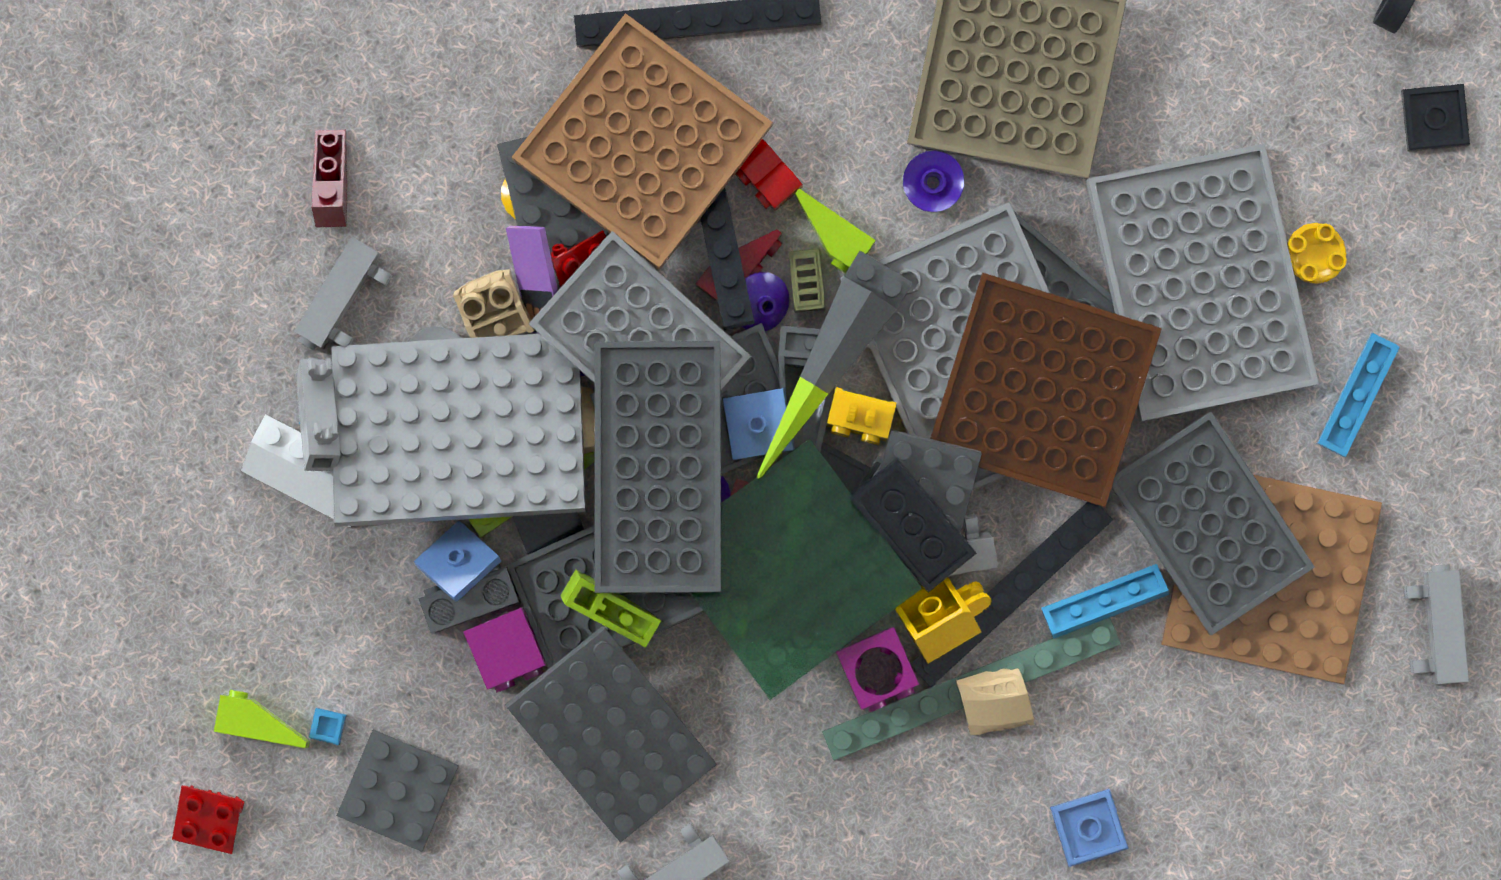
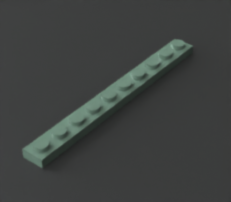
[822,618,1121,760]

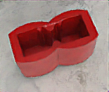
[735,139,803,211]

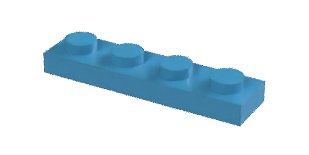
[1316,333,1400,457]
[1041,564,1169,639]

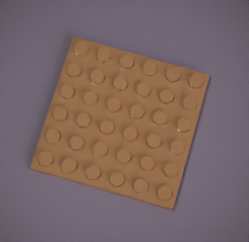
[512,13,773,270]
[1161,475,1382,684]

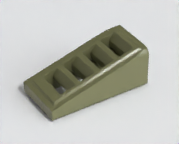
[788,248,825,313]

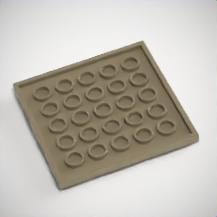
[907,0,1127,179]

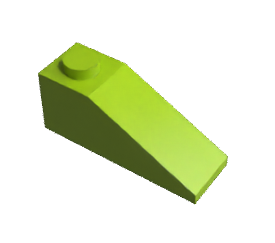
[795,189,876,274]
[560,569,661,648]
[214,690,310,748]

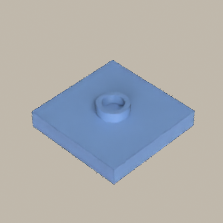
[723,388,795,460]
[414,521,501,602]
[1050,789,1128,867]

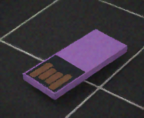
[506,226,558,334]

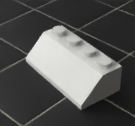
[241,414,351,528]

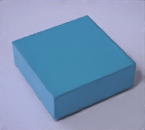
[309,708,347,745]

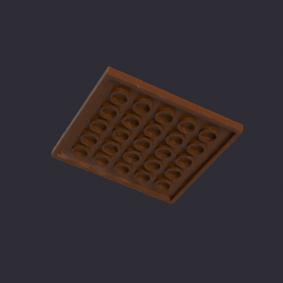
[930,272,1162,507]

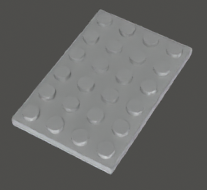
[529,231,751,389]

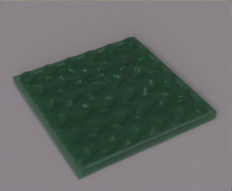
[691,439,922,701]

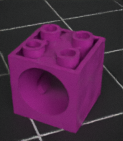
[463,607,547,693]
[835,627,919,713]

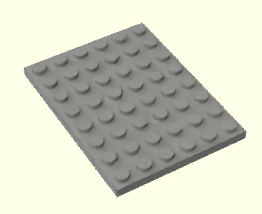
[1086,143,1319,422]
[840,202,1050,490]
[332,334,586,527]

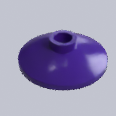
[903,151,964,212]
[741,272,789,332]

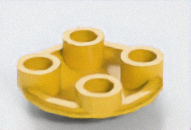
[1287,223,1347,284]

